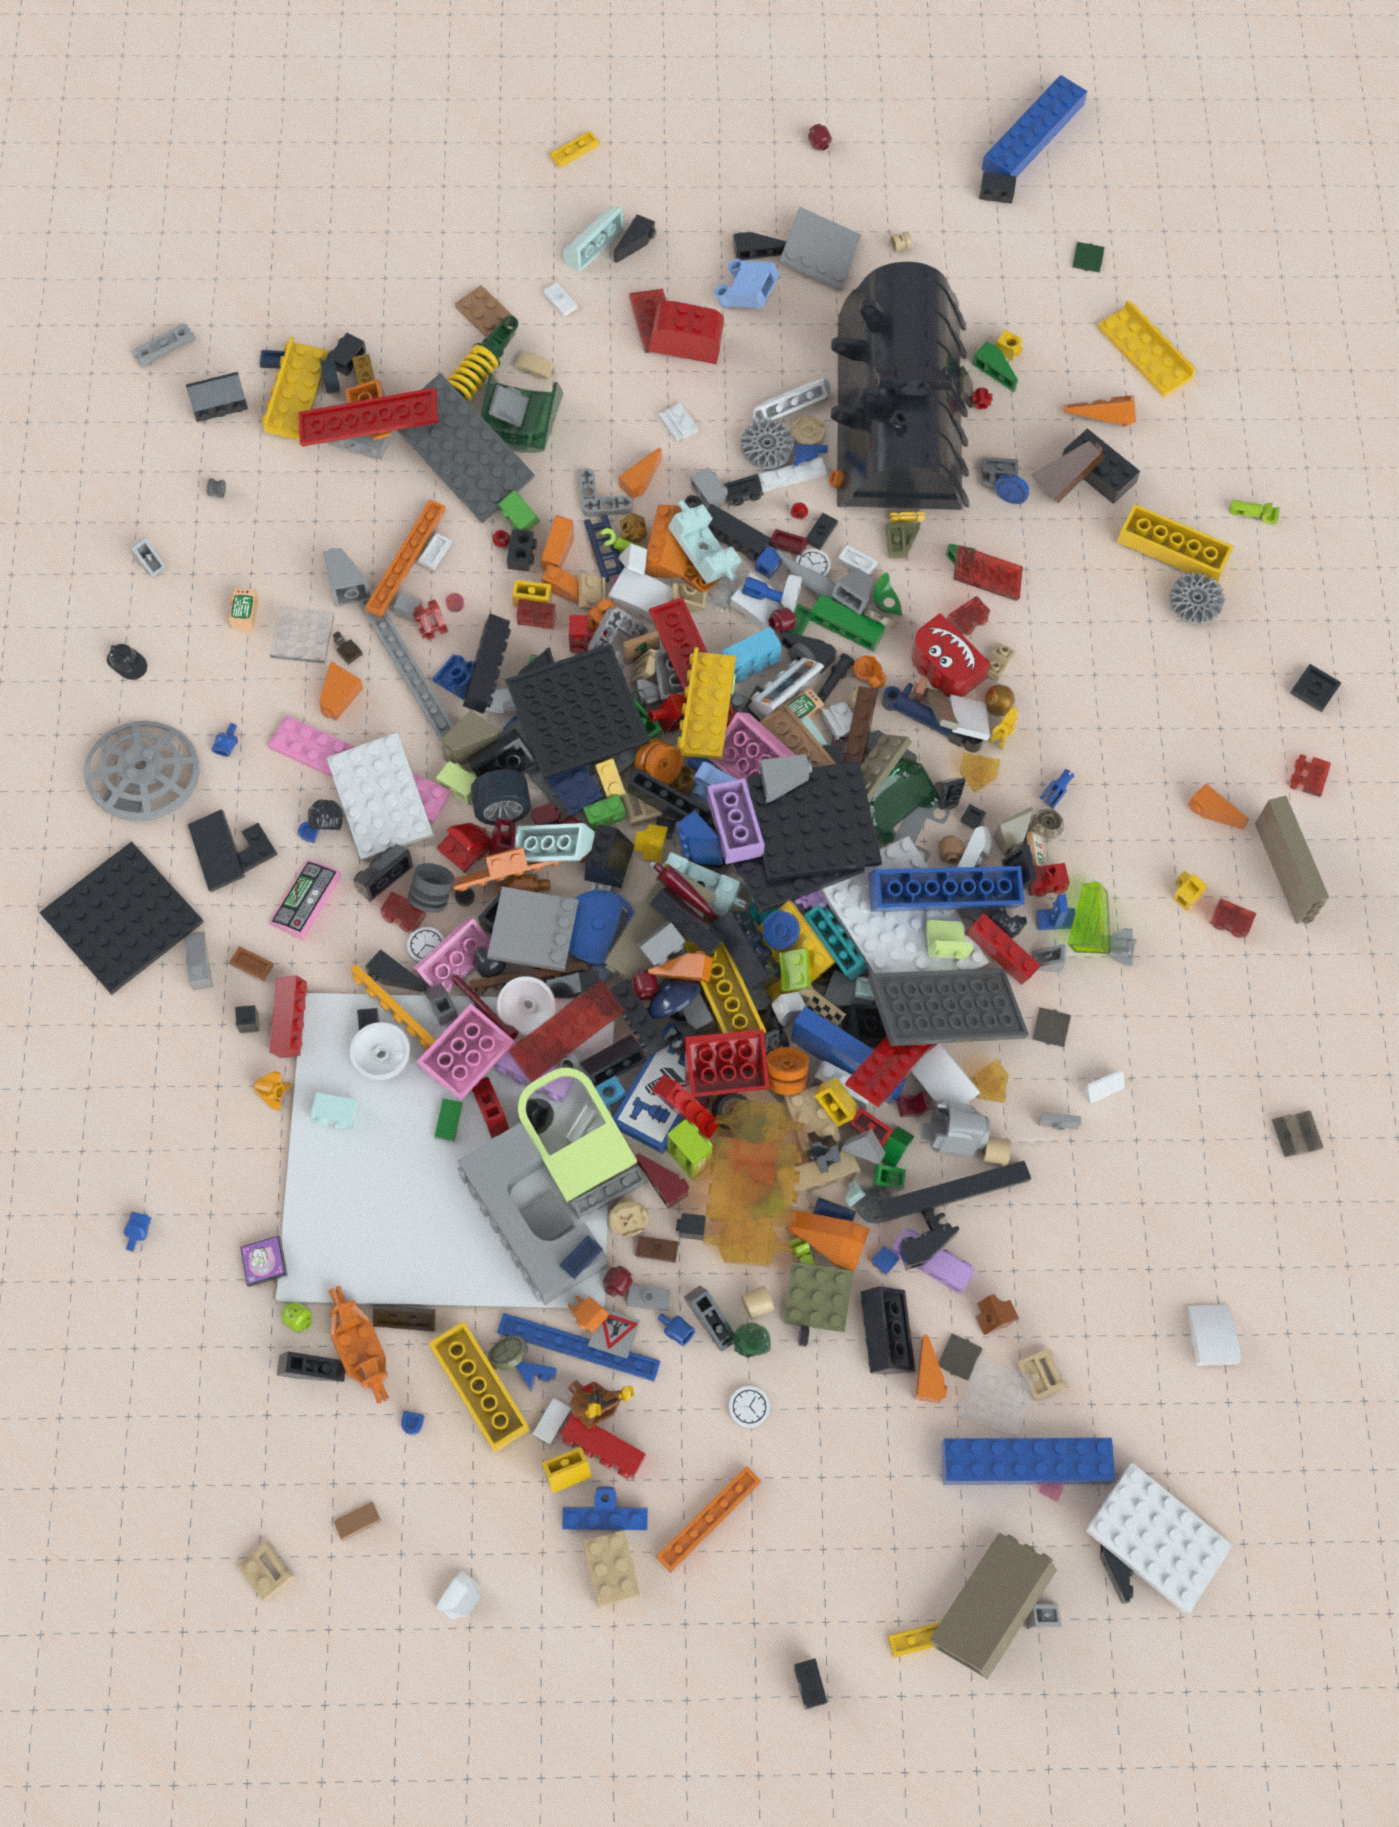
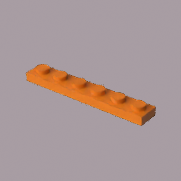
[656,1466,761,1573]

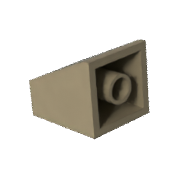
[441,710,500,766]

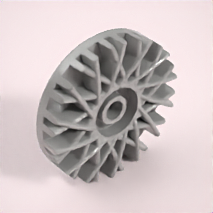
[741,419,794,469]
[1169,572,1225,624]

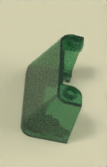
[869,757,941,845]

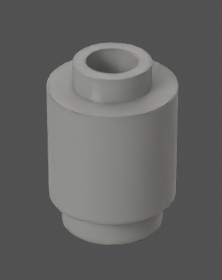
[559,1048,582,1070]

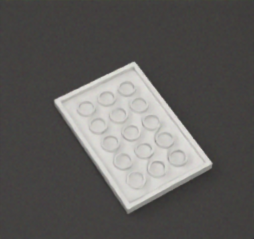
[327,732,434,861]
[1085,1463,1233,1615]

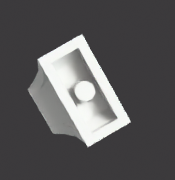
[436,1571,481,1620]

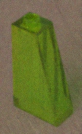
[1067,881,1111,954]

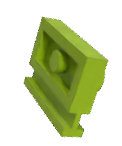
[780,948,811,992]

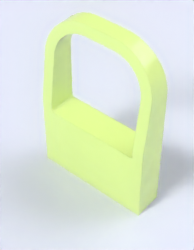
[518,1068,637,1203]

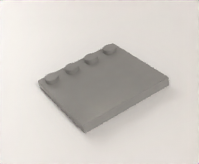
[779,207,861,291]
[487,887,579,972]

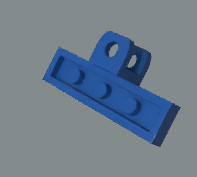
[562,1486,648,1530]

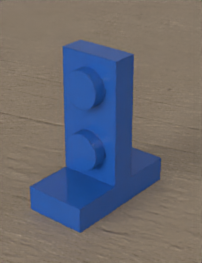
[1036,894,1077,930]

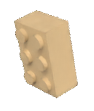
[784,1085,841,1157]
[583,1530,640,1608]

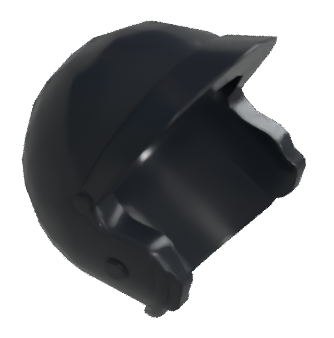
[473,946,507,978]
[666,1020,698,1056]
[518,1098,554,1135]

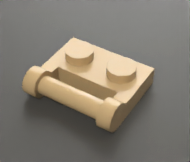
[620,788,662,827]
[1016,1348,1068,1401]
[238,1541,294,1601]

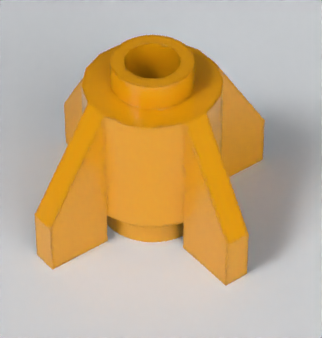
[254,1071,292,1111]

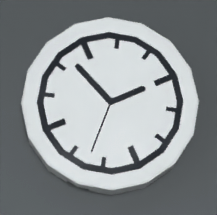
[795,549,831,577]
[407,927,444,963]
[729,1386,770,1429]

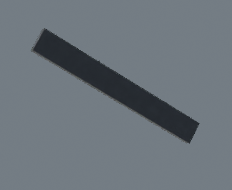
[878,1161,1032,1222]

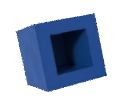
[755,546,782,579]

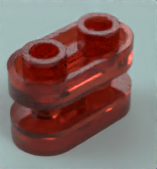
[412,599,448,641]

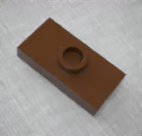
[636,1236,679,1263]

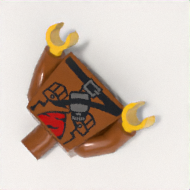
[568,1380,634,1429]

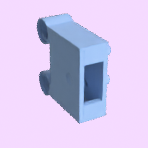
[714,259,780,308]
[690,762,749,805]

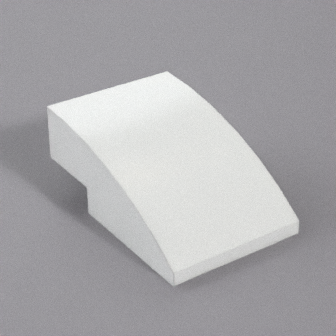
[607,567,672,622]
[730,573,785,635]
[911,1044,981,1104]
[1187,1304,1241,1366]

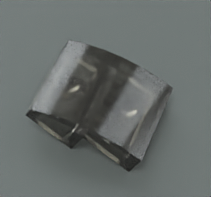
[1272,1110,1324,1158]

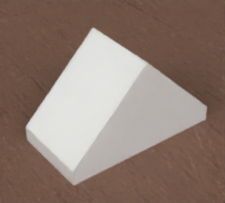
[618,544,647,574]

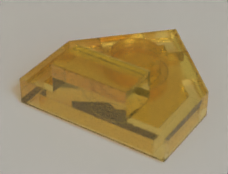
[960,752,1000,793]
[970,1059,1009,1103]

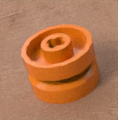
[635,738,683,785]
[766,1047,810,1095]

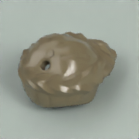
[1031,809,1064,839]

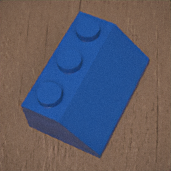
[676,811,723,865]

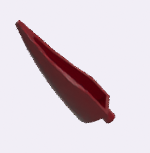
[653,862,719,920]

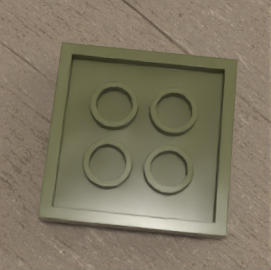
[784,1261,853,1332]

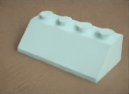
[563,207,623,272]
[515,823,595,862]

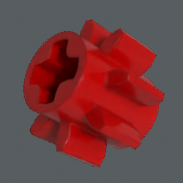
[971,387,993,410]

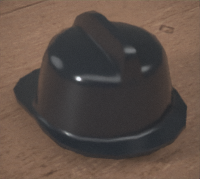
[107,644,148,680]
[759,1004,790,1047]

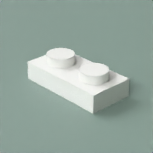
[838,545,878,576]

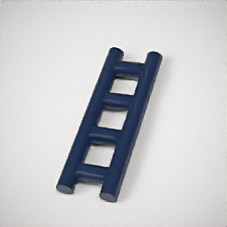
[584,515,624,583]

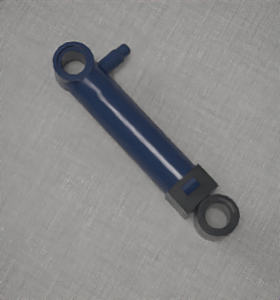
[882,683,983,753]

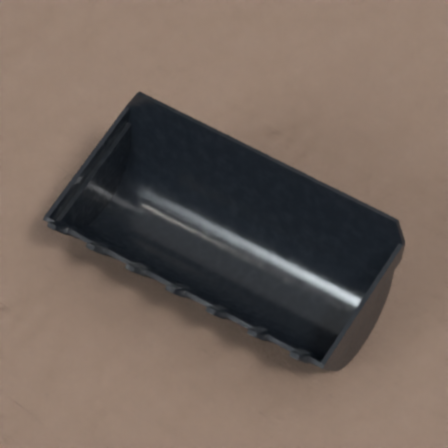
[831,261,970,510]

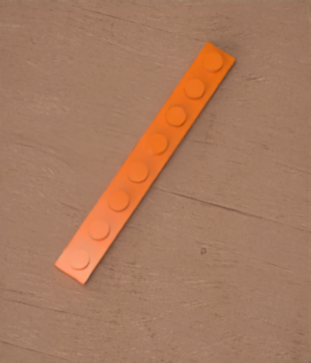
[365,499,446,618]

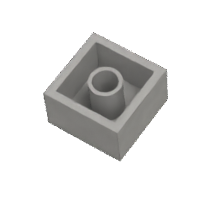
[636,922,685,966]

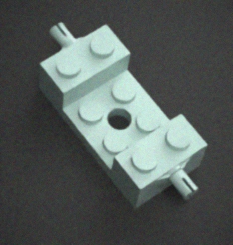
[668,500,742,583]
[649,852,747,916]

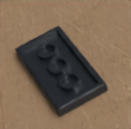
[188,809,245,892]

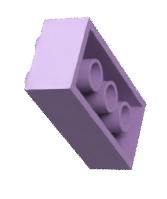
[707,778,765,864]

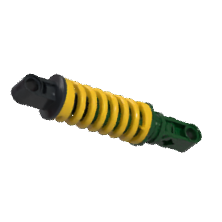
[448,316,519,402]

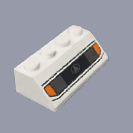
[749,657,824,721]

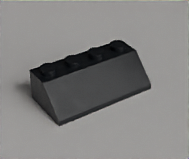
[861,1286,915,1375]

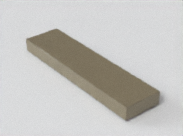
[924,688,959,730]

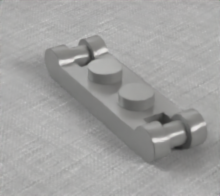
[132,324,196,367]

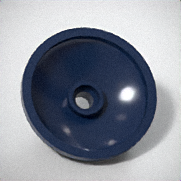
[648,979,701,1019]

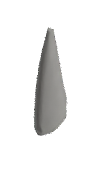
[776,550,836,598]

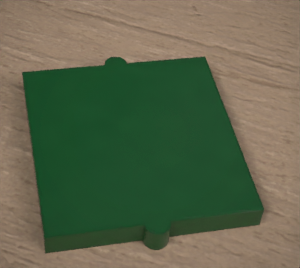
[1072,242,1105,273]

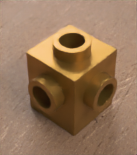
[620,513,648,544]

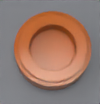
[829,469,844,488]

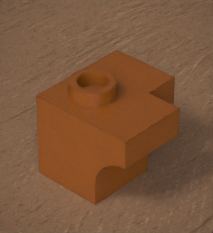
[976,1294,1019,1336]

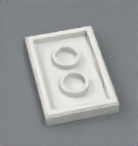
[949,695,990,740]

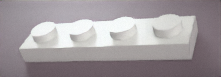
[758,457,827,492]

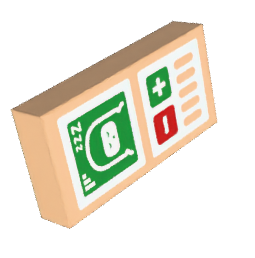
[1026,831,1046,867]

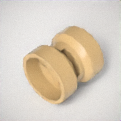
[891,231,912,252]

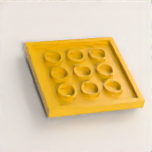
[756,900,836,1003]

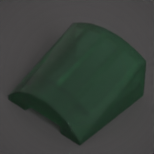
[480,373,564,453]

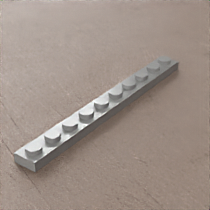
[358,595,454,742]

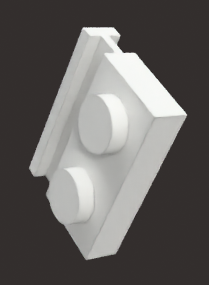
[659,403,698,443]
[821,702,853,740]
[565,1104,605,1143]

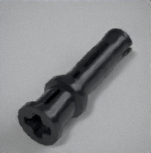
[817,653,855,703]

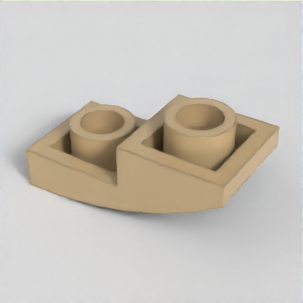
[514,351,555,379]
[987,643,1015,681]

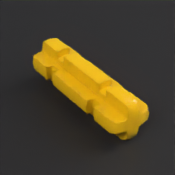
[890,511,925,523]

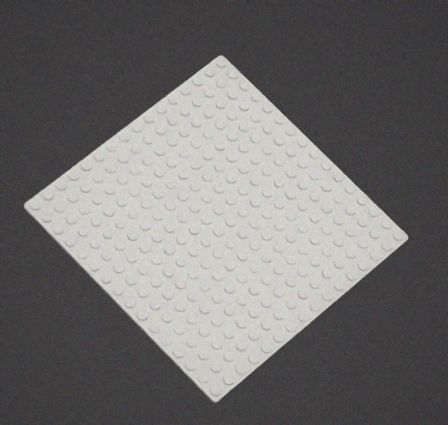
[276,993,615,1308]

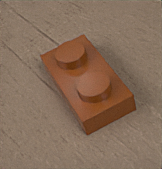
[229,946,274,982]

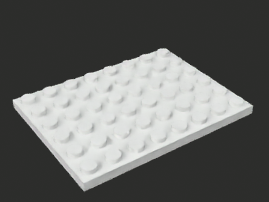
[819,836,989,973]

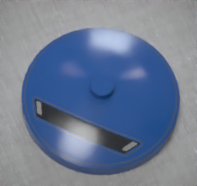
[569,890,634,966]

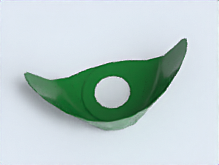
[873,572,903,615]

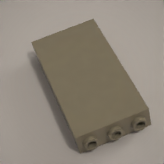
[1255,795,1329,924]
[603,864,716,987]
[929,1533,1057,1680]

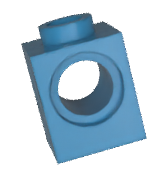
[595,1076,626,1108]

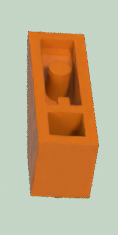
[619,447,662,499]
[541,564,579,605]
[1188,783,1249,829]
[648,951,713,982]
[915,1334,947,1403]

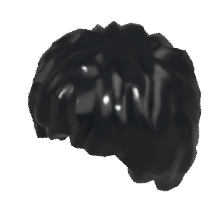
[308,799,343,831]
[989,909,1027,939]

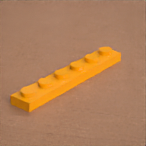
[351,964,436,1051]

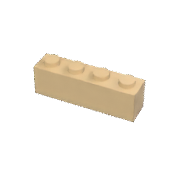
[776,1149,860,1201]

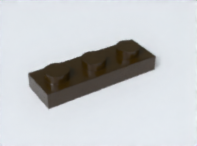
[373,1305,436,1332]

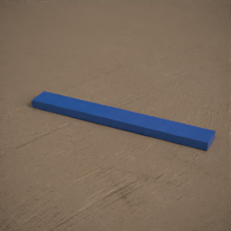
[497,1313,661,1382]

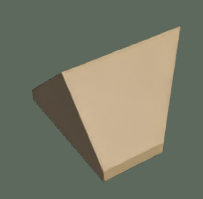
[671,581,707,612]

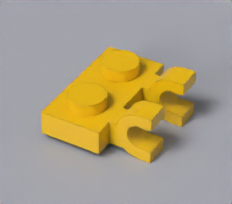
[989,707,1019,750]

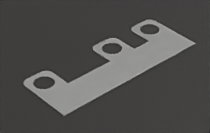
[892,794,950,862]

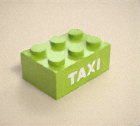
[667,1119,712,1181]

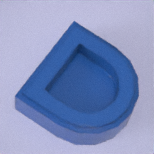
[298,822,320,843]
[401,1411,425,1435]

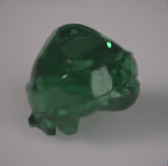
[733,1322,771,1358]

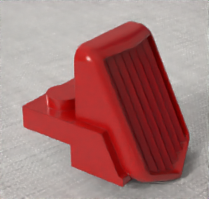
[436,822,491,873]

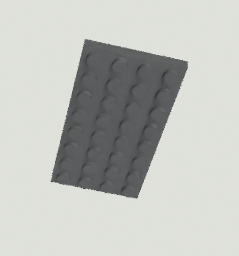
[397,373,535,524]
[867,968,1029,1046]

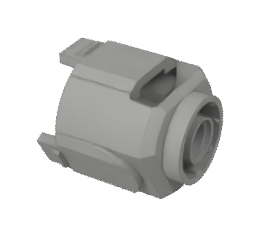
[921,1100,990,1157]

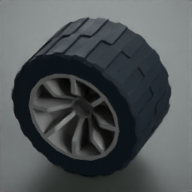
[471,769,531,826]

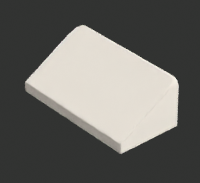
[781,575,802,612]
[1084,1070,1125,1103]

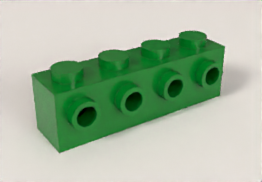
[810,595,885,652]

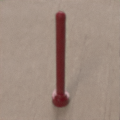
[451,975,519,1040]

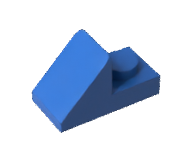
[515,1361,557,1392]

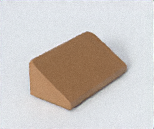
[334,1502,381,1541]

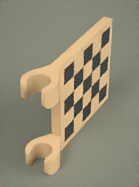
[798,985,846,1027]

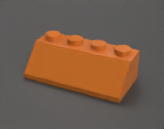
[645,505,688,578]

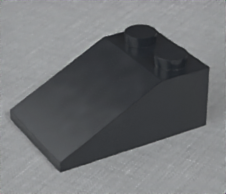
[841,1004,887,1048]

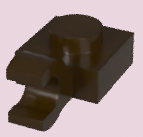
[332,631,363,665]

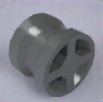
[207,478,226,498]

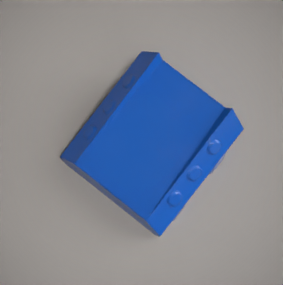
[433,654,474,700]

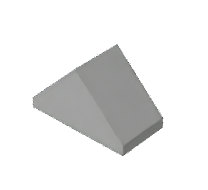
[130,537,167,578]
[1032,944,1066,972]
[842,1129,885,1164]
[1026,1604,1061,1629]

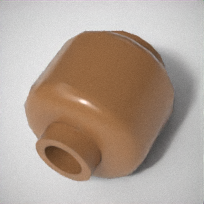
[938,835,964,864]

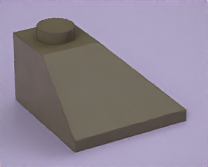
[993,807,1033,856]

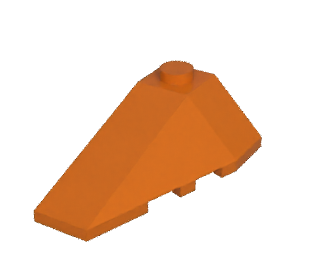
[345,379,391,440]
[1063,395,1136,426]
[784,1210,870,1273]

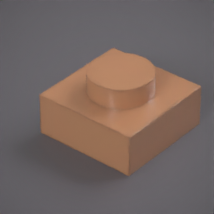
[912,677,928,702]

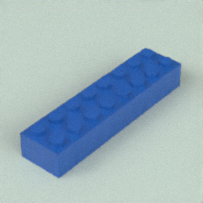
[981,75,1088,178]
[868,866,1025,912]
[941,1438,1115,1485]

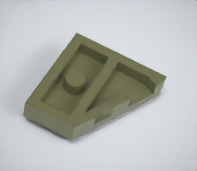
[886,522,921,558]

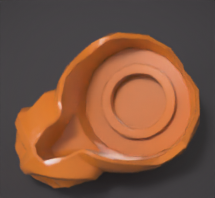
[853,655,886,688]

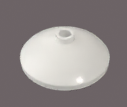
[497,976,556,1035]
[350,1022,410,1080]

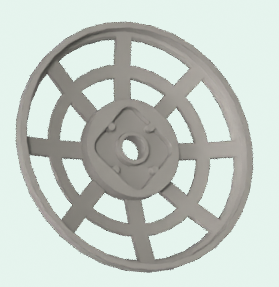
[84,721,200,821]

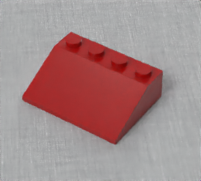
[685,1029,770,1097]

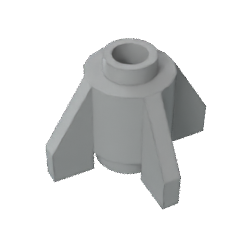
[631,678,661,711]
[1105,928,1136,966]

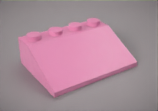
[709,712,796,784]
[417,1004,515,1100]

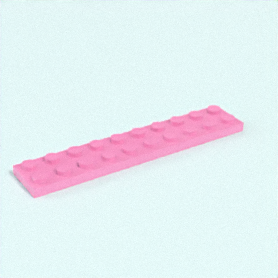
[268,715,451,824]

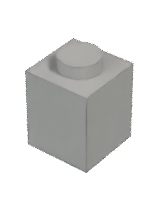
[394,592,424,623]

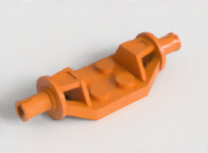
[328,1286,389,1404]

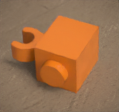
[567,1295,609,1334]

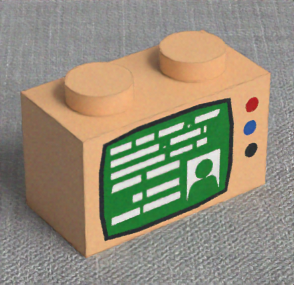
[227,588,259,630]
[784,688,824,720]

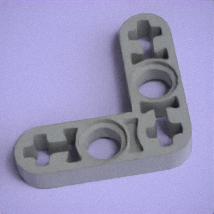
[579,468,633,517]
[588,607,648,651]

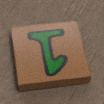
[623,631,660,665]

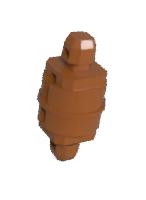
[497,874,551,894]

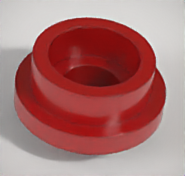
[790,502,808,519]
[492,530,510,548]

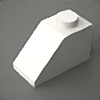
[771,992,806,1028]

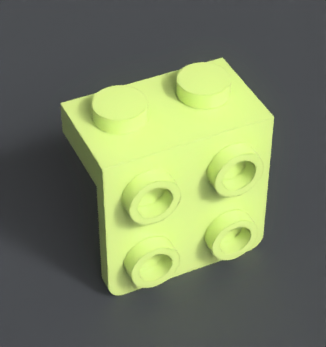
[926,920,973,959]

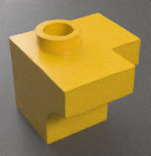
[634,824,668,863]
[1173,871,1208,911]

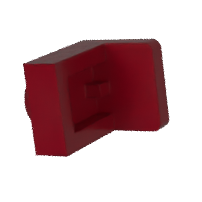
[896,1092,930,1117]

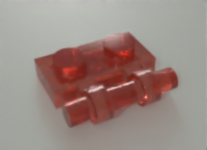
[1290,754,1331,797]

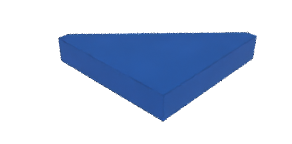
[794,444,828,466]

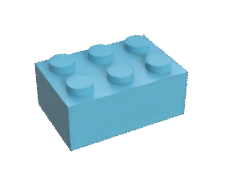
[722,626,781,683]

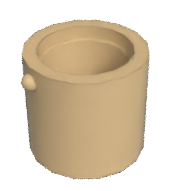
[982,1137,1011,1166]
[741,1285,774,1320]

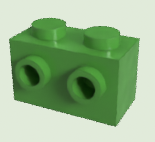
[498,490,541,531]
[583,794,625,831]

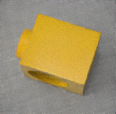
[996,329,1023,361]

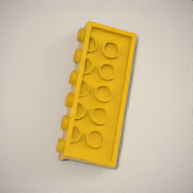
[1097,300,1196,398]
[261,336,329,441]
[677,647,736,760]

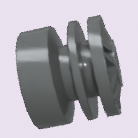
[408,863,454,913]

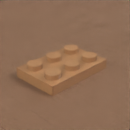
[455,285,514,337]

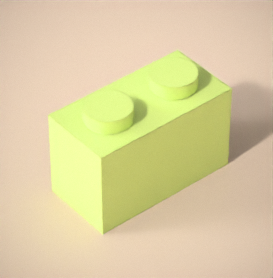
[436,761,478,804]

